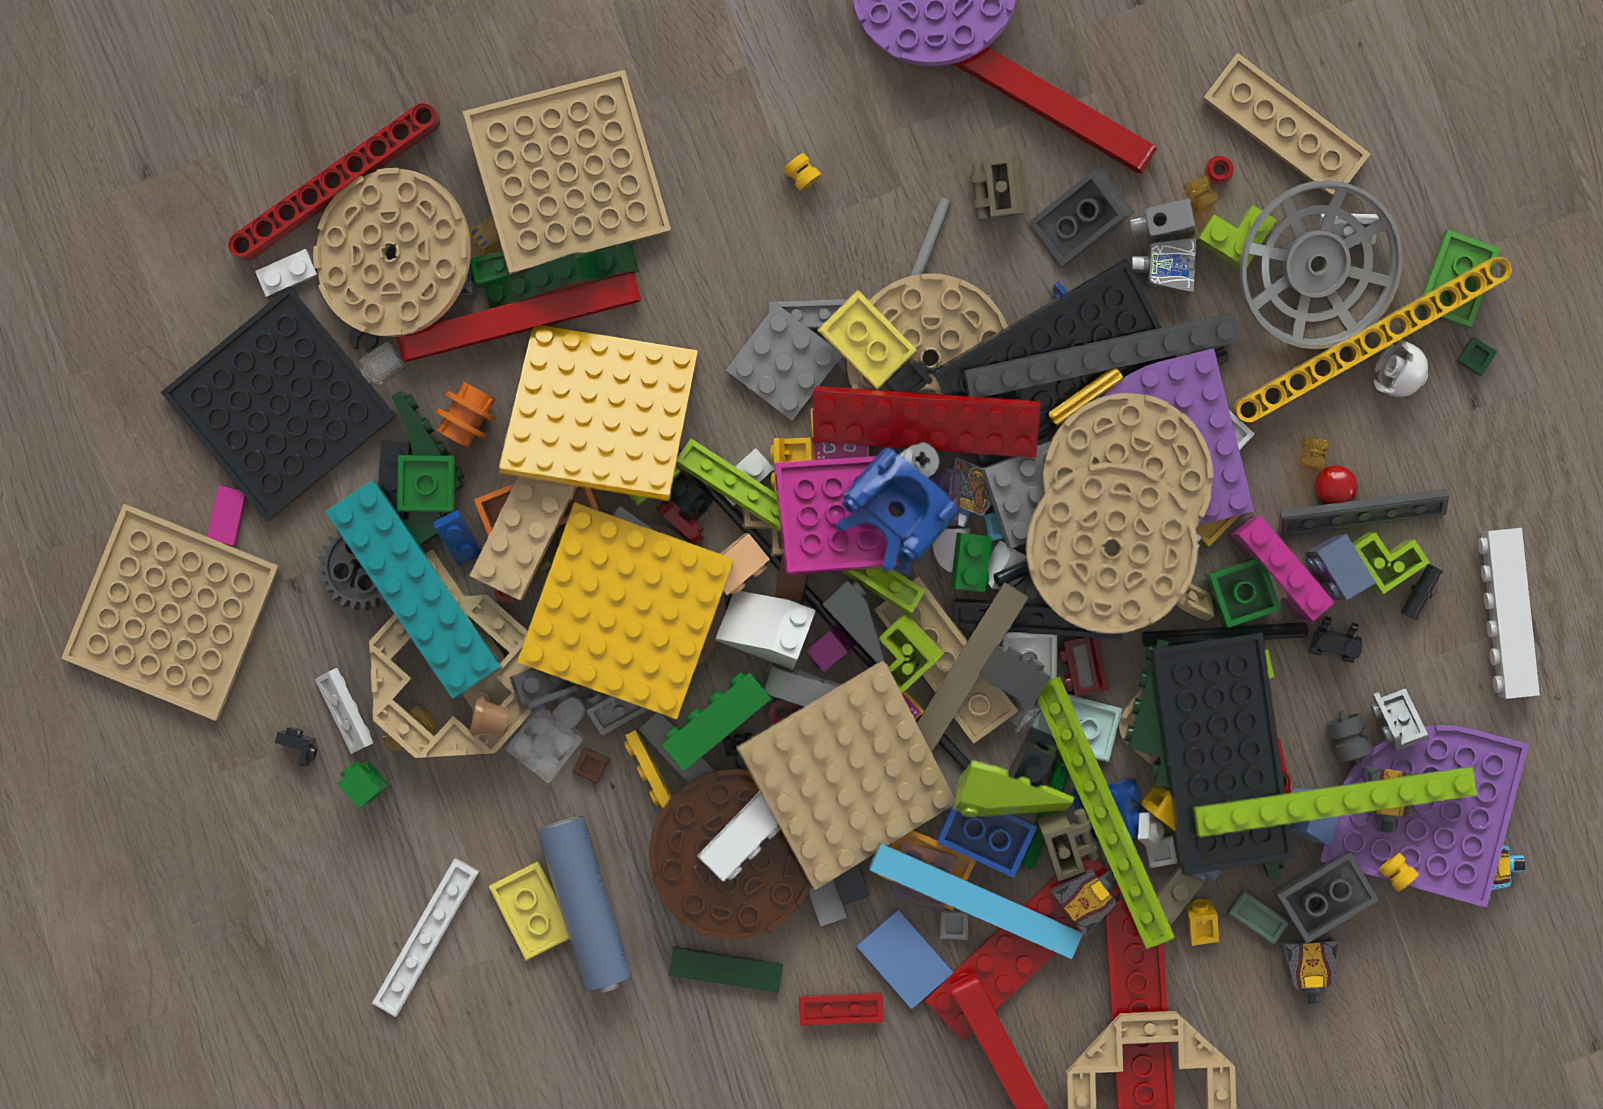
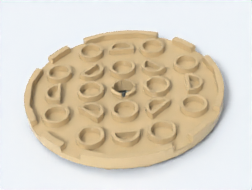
[313,168,471,337]
[846,274,1008,395]
[1043,393,1213,556]
[1026,462,1198,633]

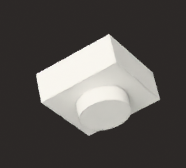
[1138,812,1164,850]

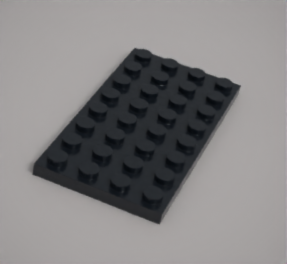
[932,259,1177,468]
[1150,633,1295,875]

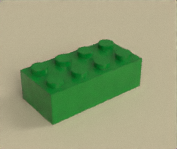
[662,672,771,771]

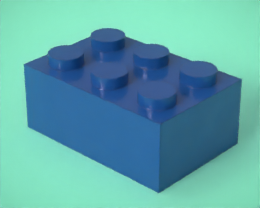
[936,795,1037,878]

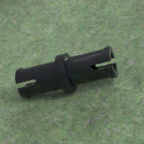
[1401,564,1443,620]

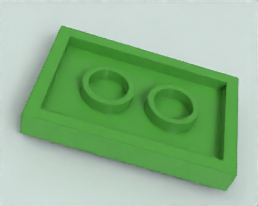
[1417,230,1500,328]

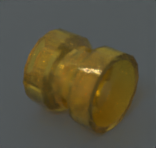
[1183,174,1220,212]
[1298,437,1331,469]

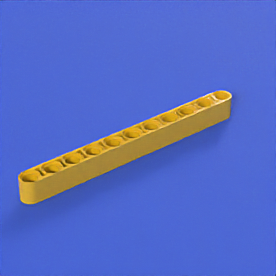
[1233,257,1512,422]

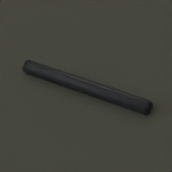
[1142,622,1308,647]

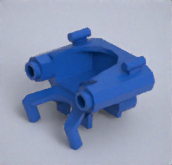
[835,448,958,573]

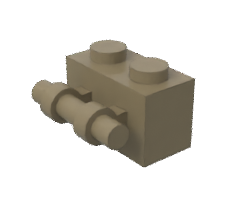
[970,156,1027,220]
[1037,809,1099,881]

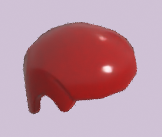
[1314,465,1359,505]

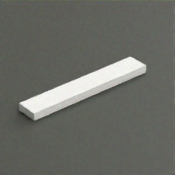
[372,858,480,1017]

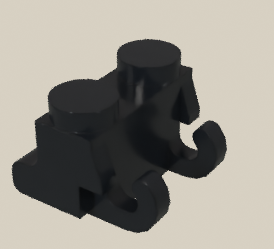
[1309,616,1363,663]

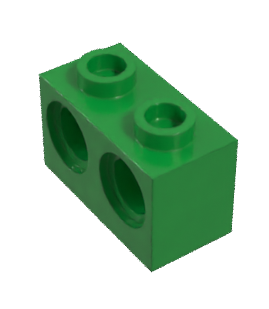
[337,760,390,809]

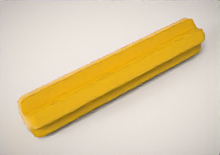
[1049,368,1123,426]

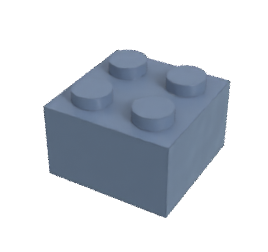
[1306,534,1376,600]

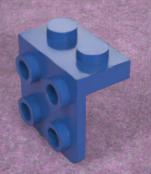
[1072,778,1141,841]

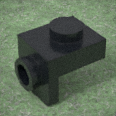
[886,359,933,393]
[669,472,713,521]
[275,727,318,767]

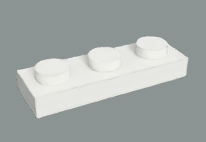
[315,668,373,754]

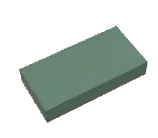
[1227,890,1290,945]

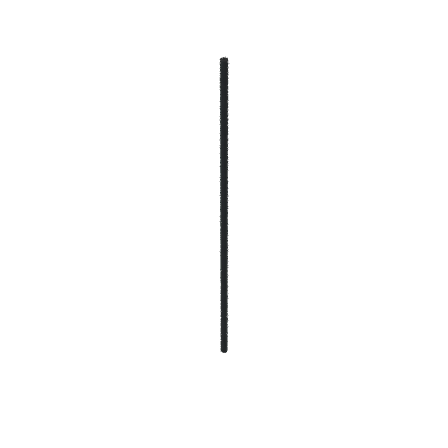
[677,447,971,771]

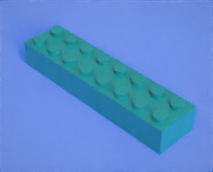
[325,480,503,699]

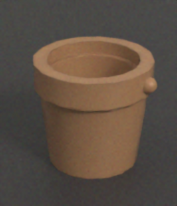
[469,696,509,737]

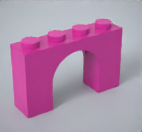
[1228,516,1335,621]

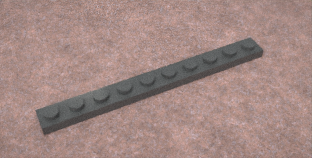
[963,313,1239,397]

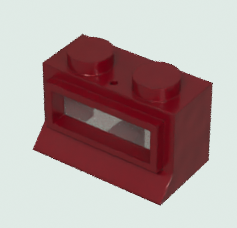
[1058,637,1109,696]

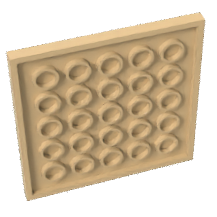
[463,70,671,275]
[61,504,280,721]
[737,661,955,890]

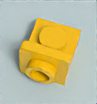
[1185,899,1219,946]

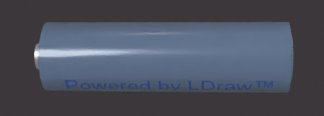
[537,816,631,993]

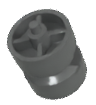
[1326,710,1374,765]

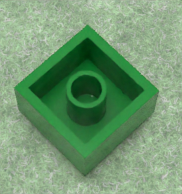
[1204,557,1281,628]

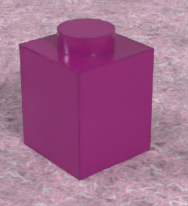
[806,624,855,671]

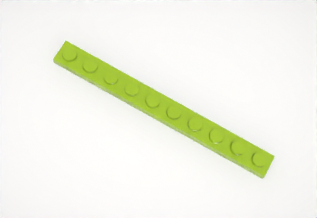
[676,439,926,616]
[1037,676,1174,949]
[1193,767,1477,836]

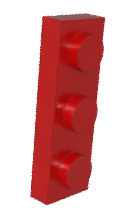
[799,992,884,1026]

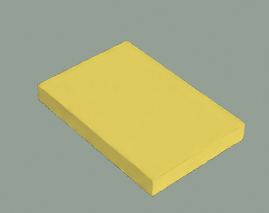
[818,290,917,390]
[488,861,569,961]

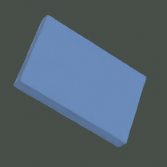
[857,909,953,1009]

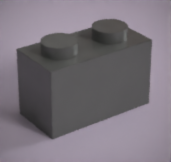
[979,645,1051,705]

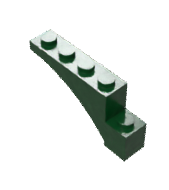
[484,245,639,309]
[391,391,464,545]
[1124,639,1170,788]

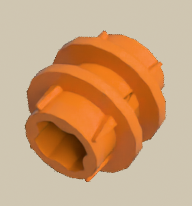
[436,382,497,448]

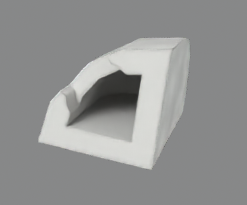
[933,527,971,573]
[988,540,1027,590]

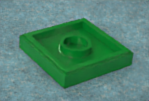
[397,455,456,512]

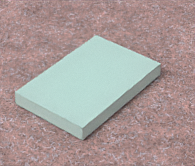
[1030,694,1123,762]

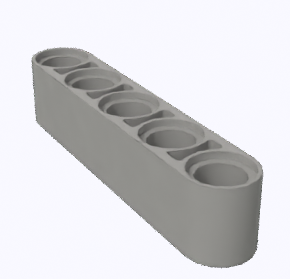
[764,663,842,707]

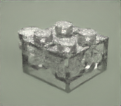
[505,696,586,784]

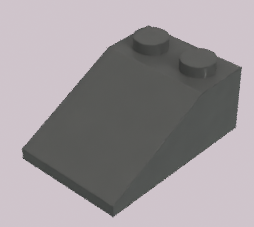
[1029,168,1135,266]
[823,580,884,663]
[1271,852,1379,944]

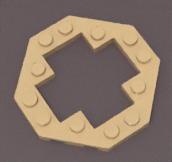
[369,595,532,758]
[1066,1011,1236,1109]

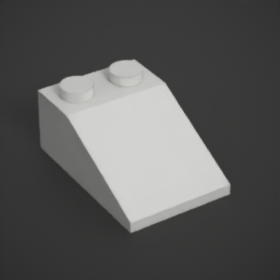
[715,591,816,670]

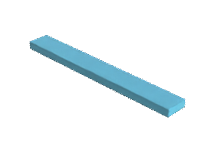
[869,843,1083,959]

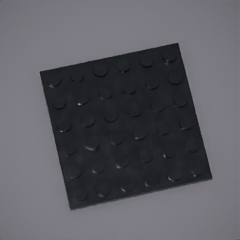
[161,286,397,521]

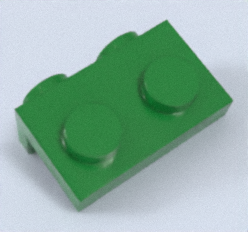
[950,533,993,592]

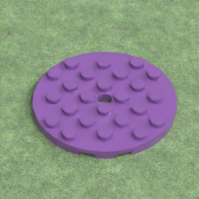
[853,0,1018,66]

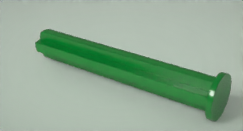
[1021,759,1069,868]

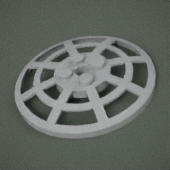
[1240,180,1403,349]

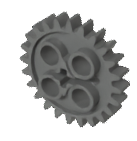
[317,529,386,611]

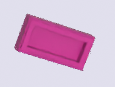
[207,485,247,546]

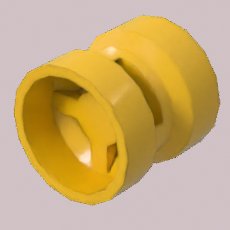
[783,153,822,192]
[1378,852,1419,892]

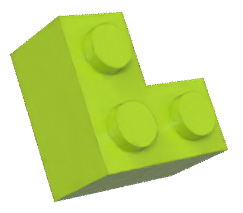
[1196,205,1276,271]
[1352,532,1430,594]
[878,613,944,694]

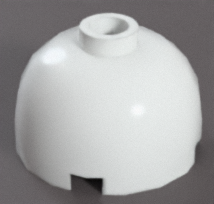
[1374,339,1428,397]

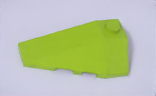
[953,761,1074,817]

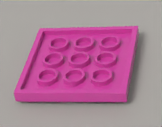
[774,456,898,575]

